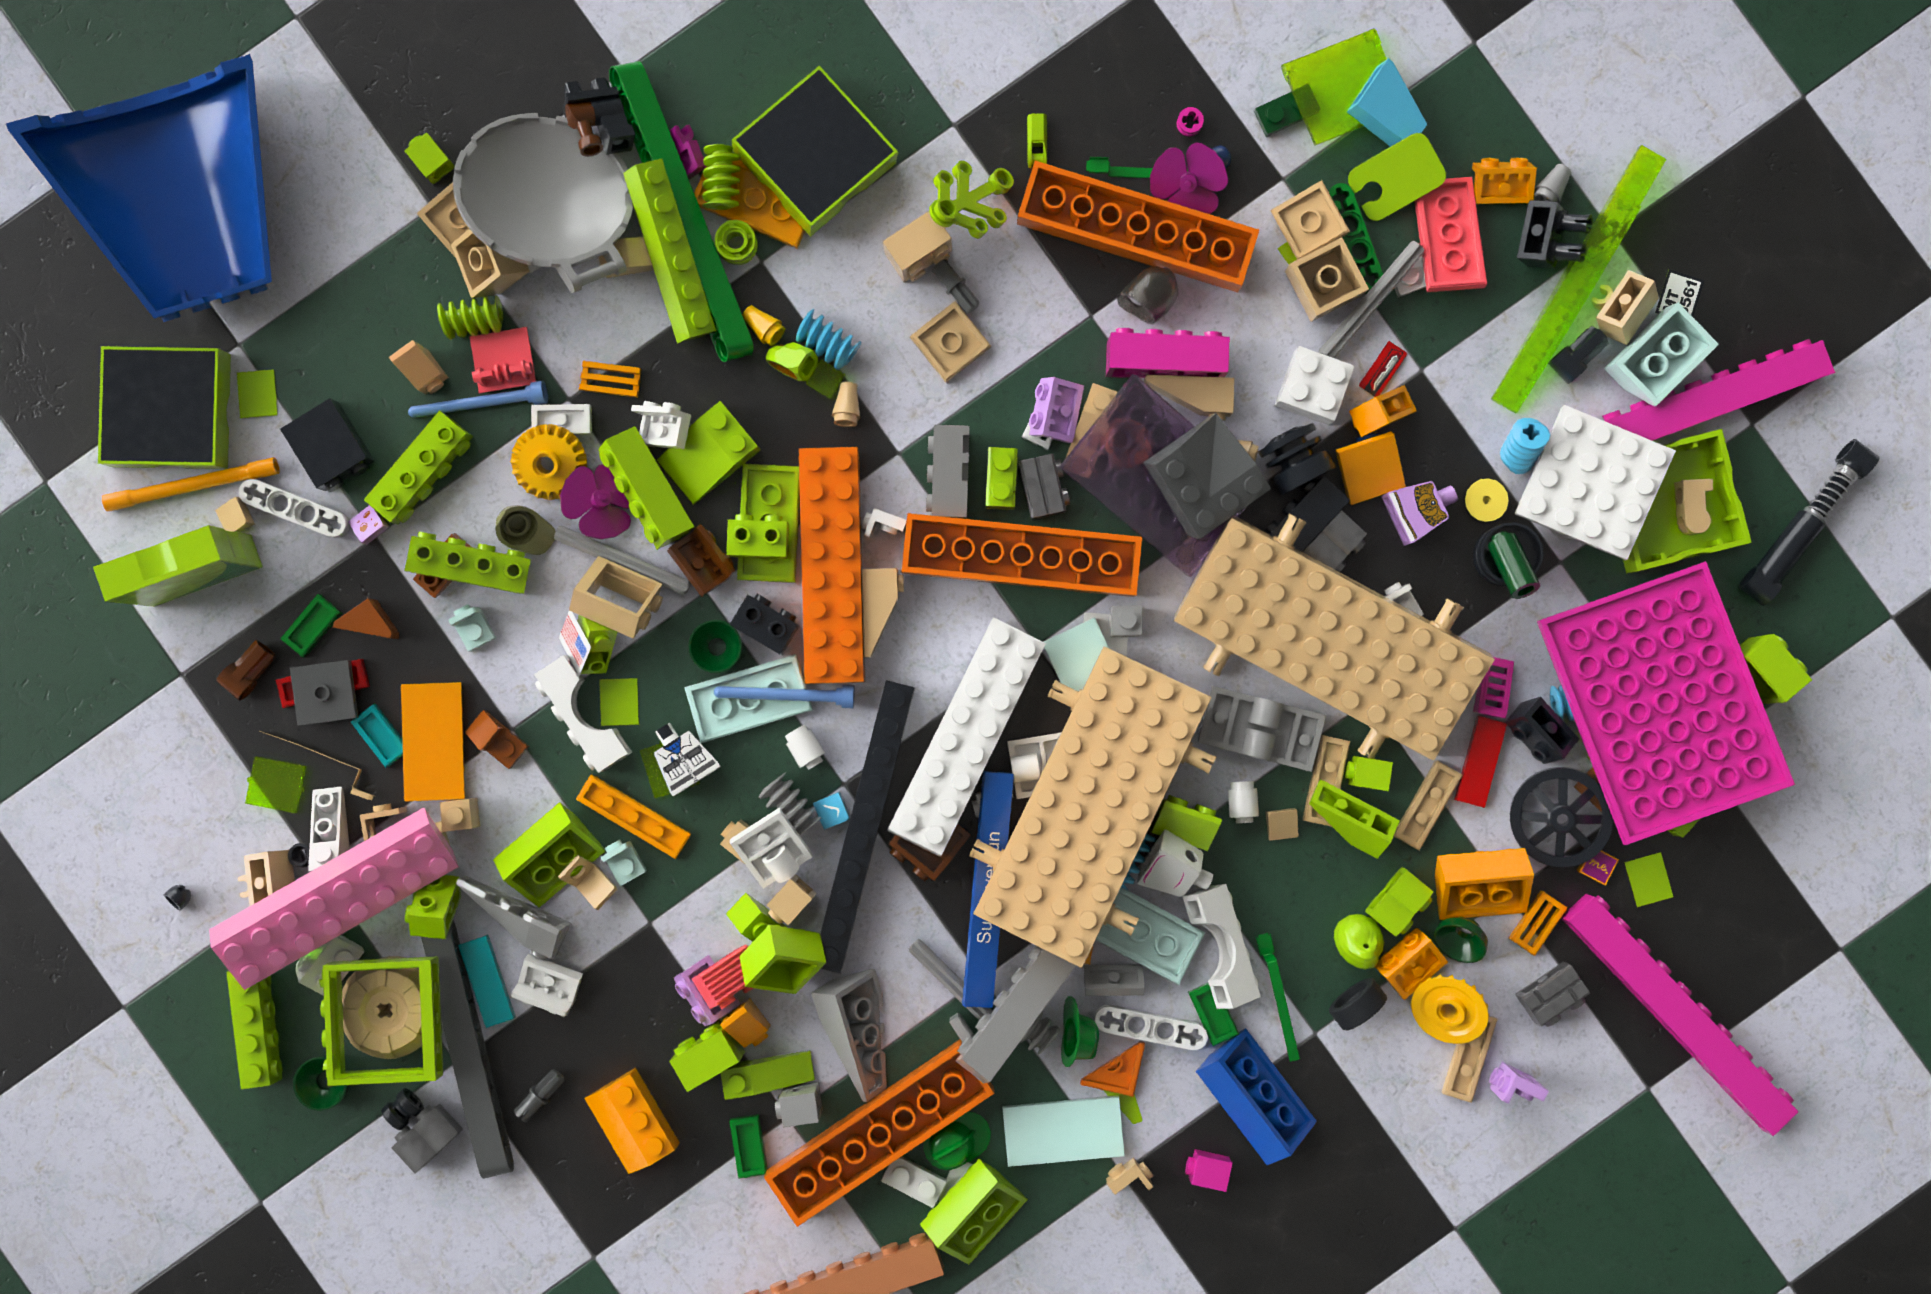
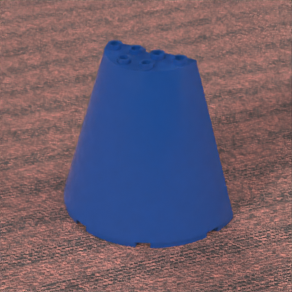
[6,54,272,322]

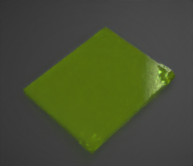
[1281,28,1387,146]

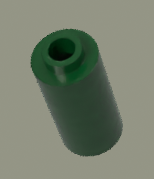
[1488,531,1540,599]

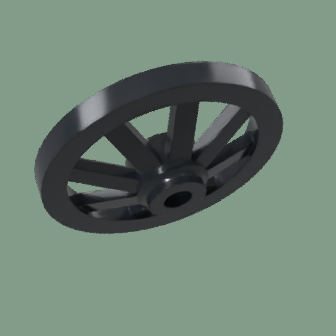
[1510,767,1614,867]

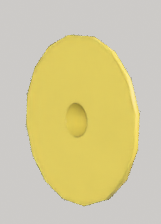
[1465,478,1509,522]

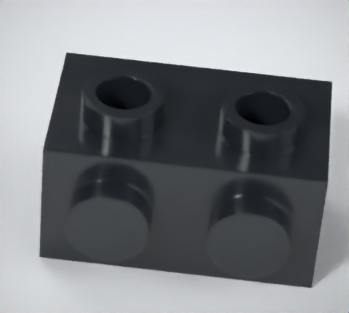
[729,593,800,655]
[1505,696,1580,764]

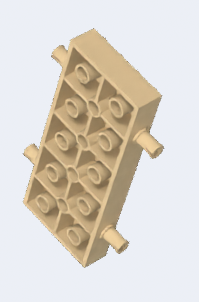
[1174,514,1495,761]
[969,646,1217,968]

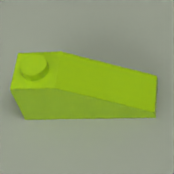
[1309,779,1400,859]
[721,1050,815,1100]

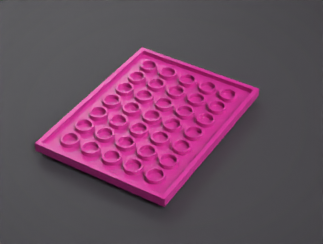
[1537,562,1795,845]

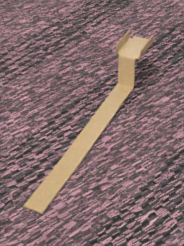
[259,731,376,800]

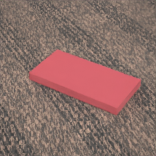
[1415,177,1487,292]

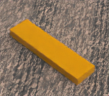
[576,774,692,859]

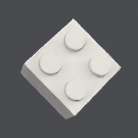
[1274,346,1354,425]

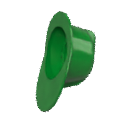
[1061,996,1099,1067]
[924,1112,991,1170]

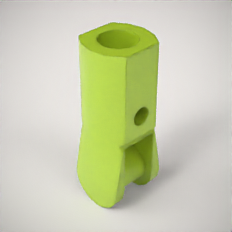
[1027,114,1047,168]

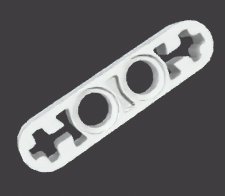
[239,479,350,538]
[1094,1005,1208,1050]

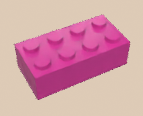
[1106,328,1230,378]

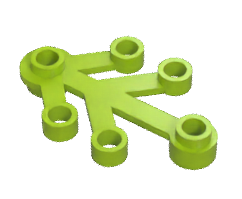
[929,160,1014,239]

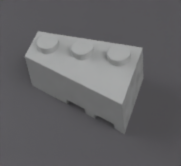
[926,425,969,519]

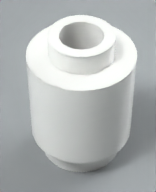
[785,725,825,770]
[1228,781,1259,823]

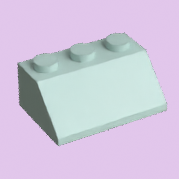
[1604,302,1719,407]

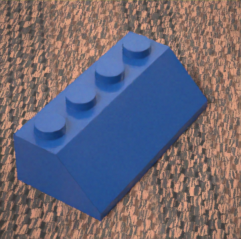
[1195,1028,1317,1165]

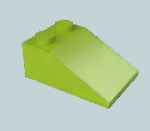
[657,401,761,505]

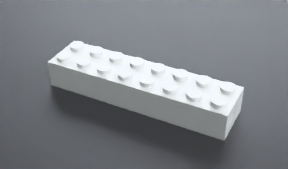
[887,617,1046,857]

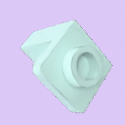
[448,605,496,652]
[600,840,647,886]

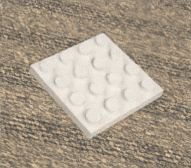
[1515,405,1676,560]

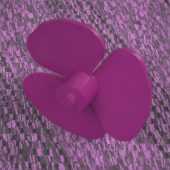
[1150,143,1228,214]
[560,464,631,540]

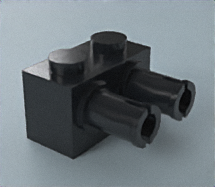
[1517,200,1593,269]

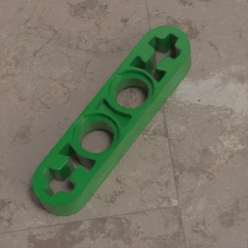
[1328,183,1383,293]

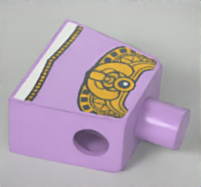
[1381,481,1458,546]

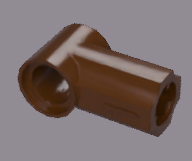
[216,640,277,701]

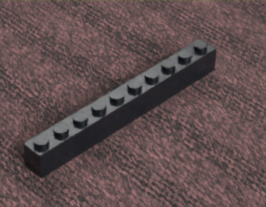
[820,680,915,974]

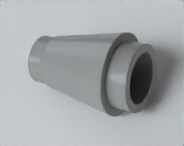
[1534,164,1572,203]

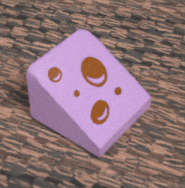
[348,505,390,545]

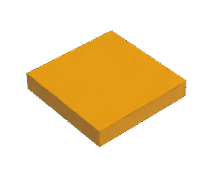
[1336,431,1406,505]

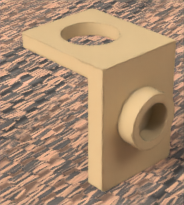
[360,803,407,841]
[558,855,617,910]

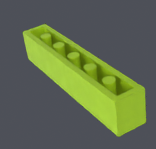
[623,159,716,343]

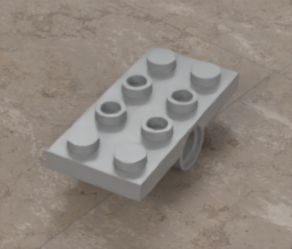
[1197,686,1326,772]

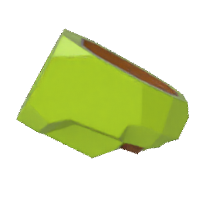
[766,342,818,381]

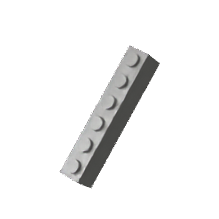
[956,946,1076,1084]

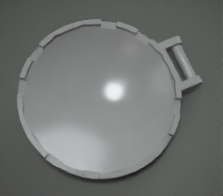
[453,113,633,293]

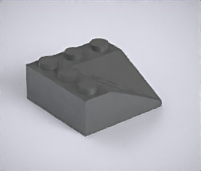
[1143,413,1271,539]

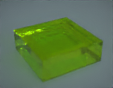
[806,359,846,400]

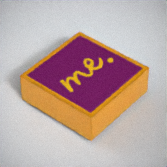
[1577,851,1619,886]

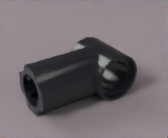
[1548,325,1609,384]

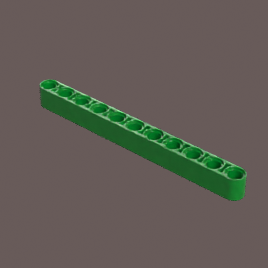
[609,61,753,362]

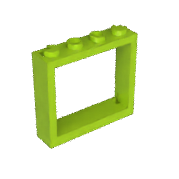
[319,956,443,1086]

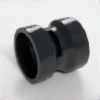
[381,1088,424,1131]

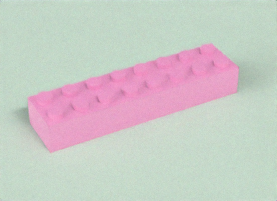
[209,808,459,990]

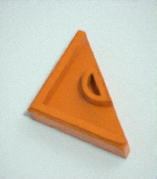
[1080,1041,1145,1097]

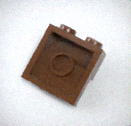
[888,824,971,882]

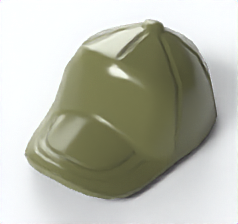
[495,505,556,555]

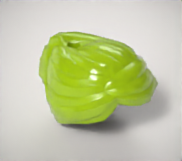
[1334,914,1384,970]

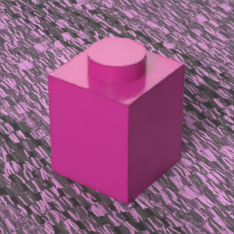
[1185,1149,1232,1192]

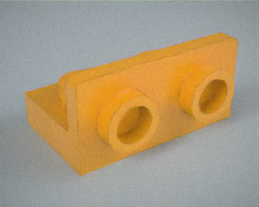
[1472,158,1537,204]
[1375,928,1448,1000]

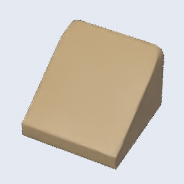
[215,497,255,532]
[1265,808,1298,841]

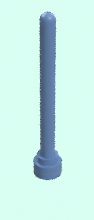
[408,380,548,418]
[714,685,855,709]

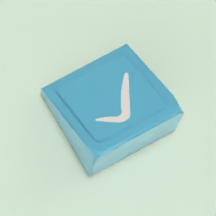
[813,792,850,830]

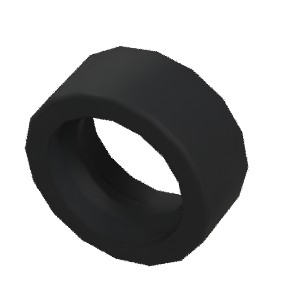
[1329,978,1387,1031]

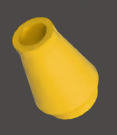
[742,305,785,346]

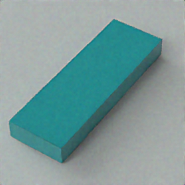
[458,935,516,1028]

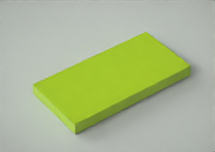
[737,464,800,583]

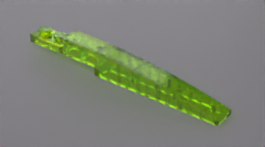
[1491,145,1667,414]

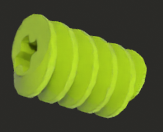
[702,144,741,210]
[437,295,503,339]

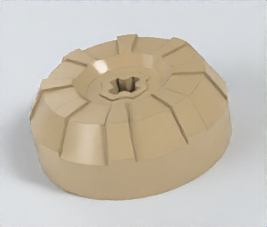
[342,956,422,1059]

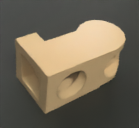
[1674,479,1713,535]

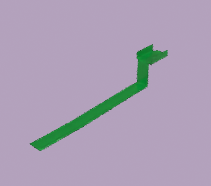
[1086,157,1188,178]
[1255,932,1300,1062]

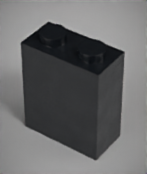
[280,398,375,492]

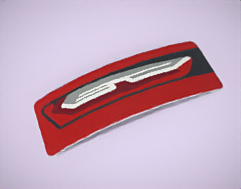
[1359,341,1407,397]

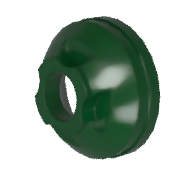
[689,620,742,673]
[1433,917,1488,963]
[293,1056,349,1111]

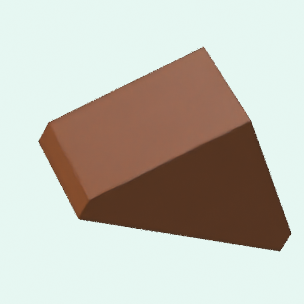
[333,598,400,639]

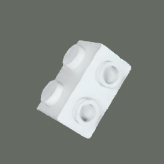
[631,401,691,449]
[296,935,364,996]
[511,954,583,1017]

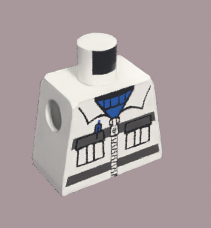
[654,723,721,797]

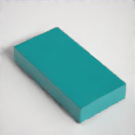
[351,704,403,768]

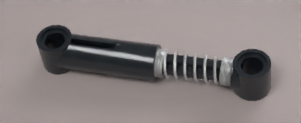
[1738,439,1880,606]

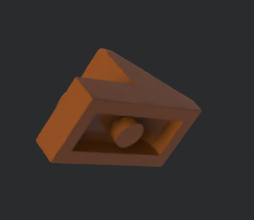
[465,710,529,769]

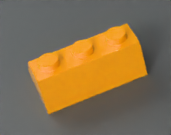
[1435,848,1534,920]
[584,1067,680,1174]

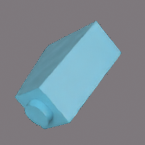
[1346,58,1427,147]

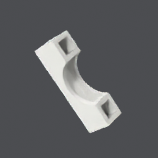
[534,655,632,773]
[1182,884,1261,1009]

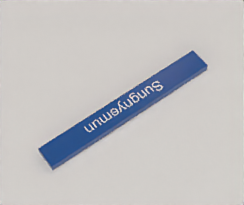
[962,771,1014,1008]

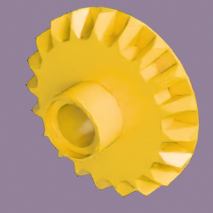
[510,424,587,500]
[1411,974,1490,1044]

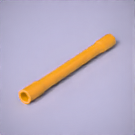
[102,457,280,512]

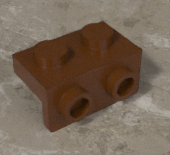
[667,524,735,597]

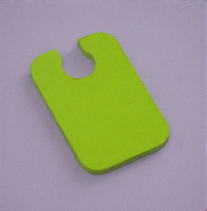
[1348,133,1446,221]

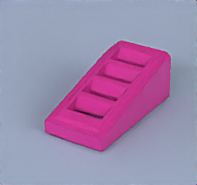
[1473,657,1514,719]

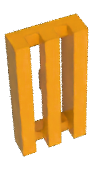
[579,361,642,398]
[1508,891,1567,956]

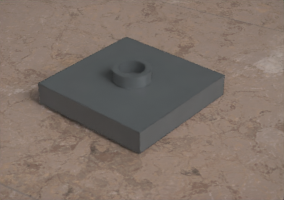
[290,660,359,726]

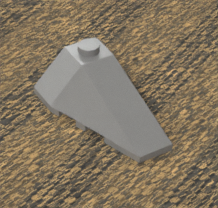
[456,876,571,960]
[811,969,887,1102]

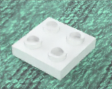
[1007,732,1062,799]
[730,808,813,889]

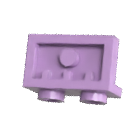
[1029,377,1084,443]
[673,955,740,1026]
[1489,1062,1549,1103]

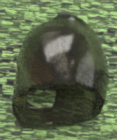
[1117,266,1179,325]

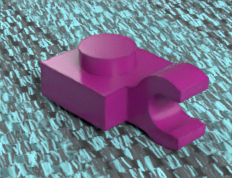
[669,125,706,180]

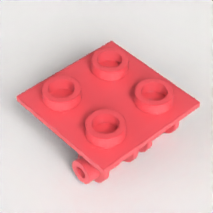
[469,327,536,394]

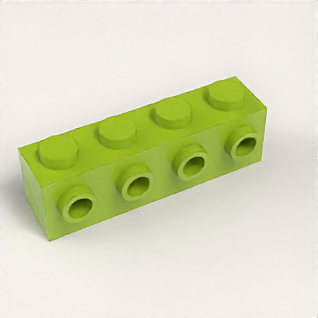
[364,410,473,525]
[598,426,694,550]
[404,532,531,594]
[226,971,282,1089]

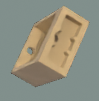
[569,556,663,639]

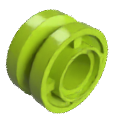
[715,220,758,265]

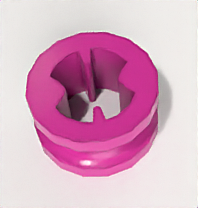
[1176,107,1204,137]

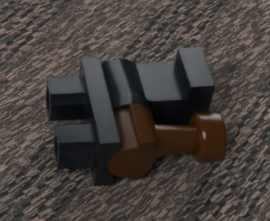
[563,77,635,157]

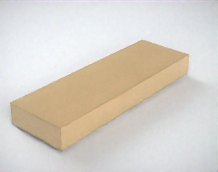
[1303,735,1350,827]
[1394,760,1463,851]
[1442,1016,1497,1103]

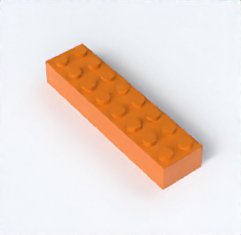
[1017,161,1259,293]
[799,447,865,684]
[901,513,1142,597]
[764,1039,994,1227]

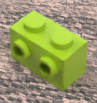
[727,515,789,559]
[405,875,461,939]

